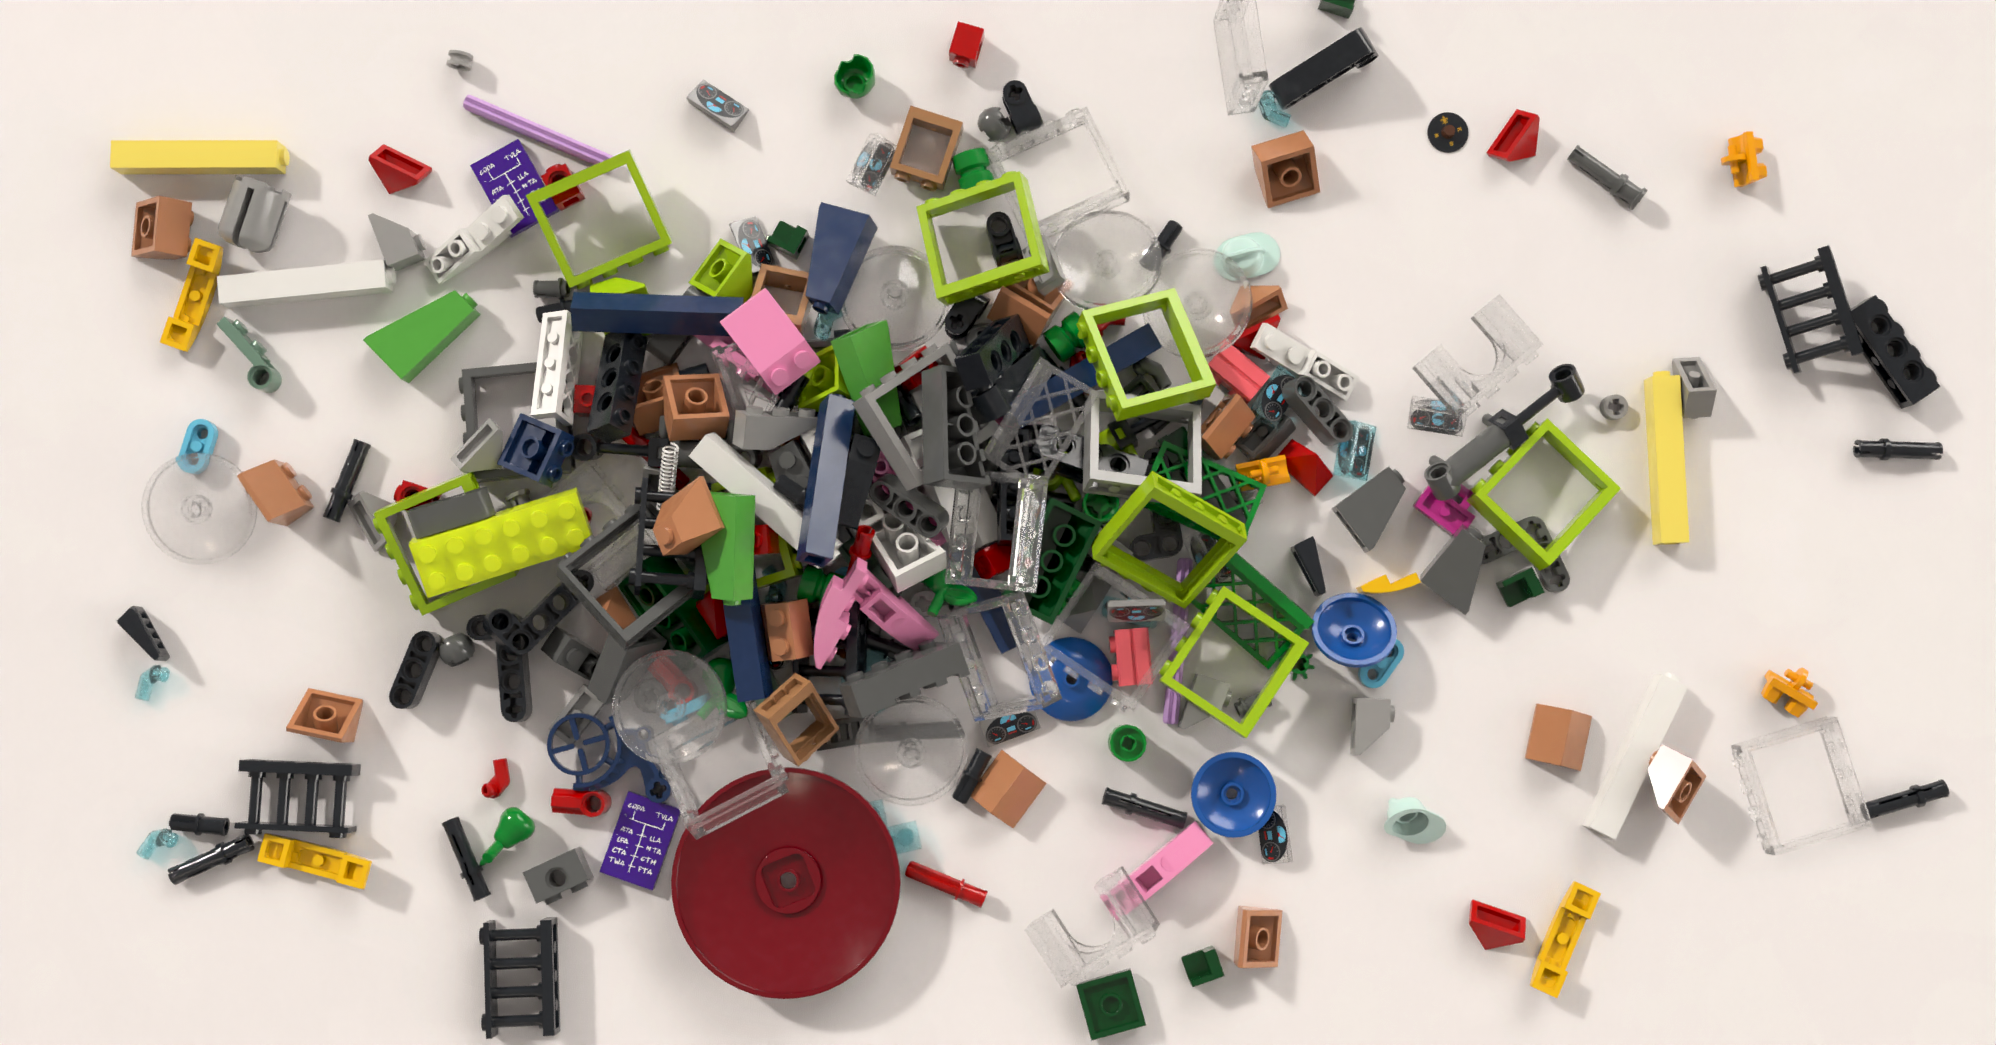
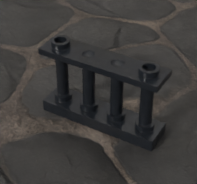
[1758,245,1864,374]
[629,477,711,600]
[792,601,868,715]
[234,759,361,838]
[479,917,560,1039]

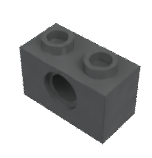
[523,847,594,905]

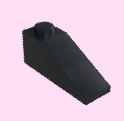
[838,433,881,530]

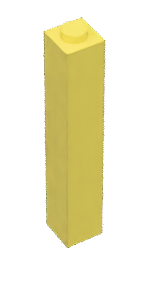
[110,140,290,174]
[1644,371,1689,545]

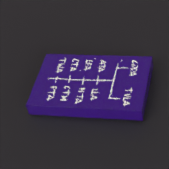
[470,139,559,238]
[599,791,682,891]

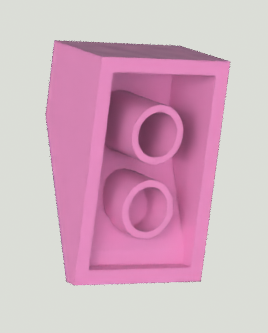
[720,288,821,395]

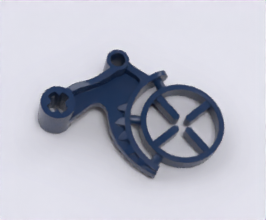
[547,713,673,803]

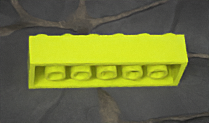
[409,487,593,598]

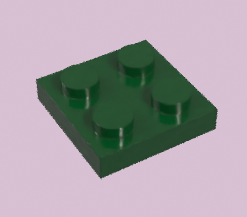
[1076,968,1146,1041]

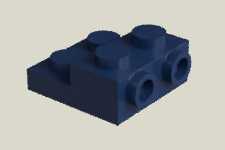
[497,413,575,488]

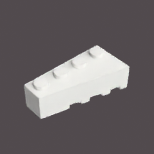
[861,483,948,593]

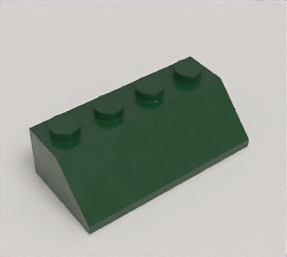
[1000,497,1103,625]
[618,556,728,673]

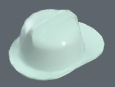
[1215,232,1280,281]
[1384,797,1447,844]

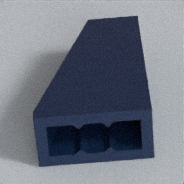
[805,202,878,315]

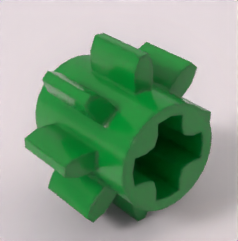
[1279,648,1315,681]

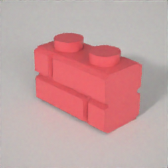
[1208,341,1270,404]
[1109,627,1153,686]

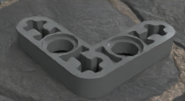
[1481,516,1570,593]

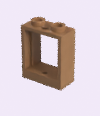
[890,105,964,192]
[751,264,812,336]
[754,673,839,767]

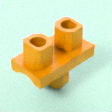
[1721,131,1767,187]
[1235,455,1291,492]
[1761,668,1818,718]

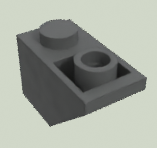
[541,626,601,681]

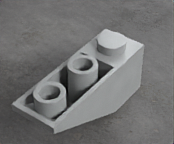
[732,406,818,450]

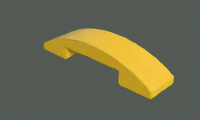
[159,238,223,352]
[257,833,372,889]
[1530,881,1601,998]

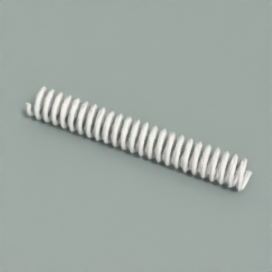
[653,442,679,540]

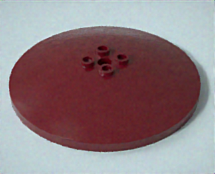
[671,767,901,999]

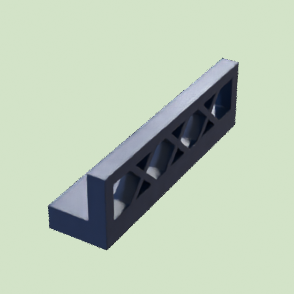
[950,545,1026,655]

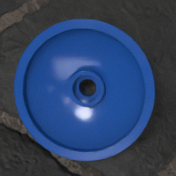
[1311,593,1397,668]
[1029,637,1113,721]
[1191,752,1276,838]

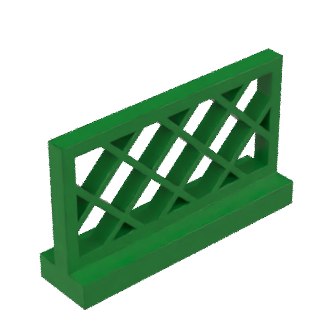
[1144,440,1267,541]
[1191,552,1315,670]

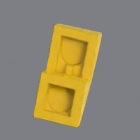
[1356,573,1421,594]

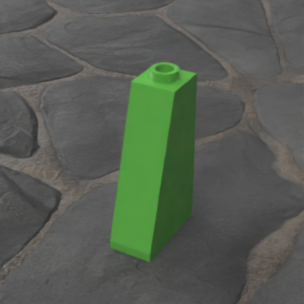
[363,290,481,383]
[831,320,902,437]
[701,491,755,606]

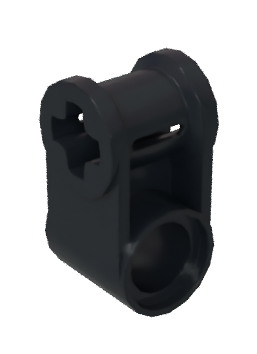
[1002,80,1044,137]
[986,211,1024,267]
[945,294,990,340]

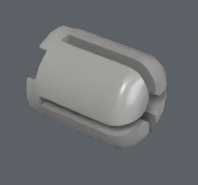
[218,175,292,253]

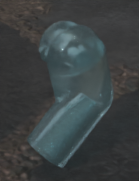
[1258,90,1291,128]

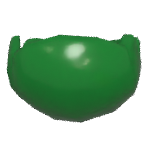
[834,54,875,99]

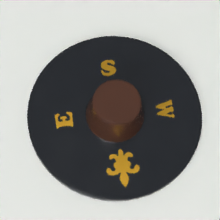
[1427,112,1469,153]

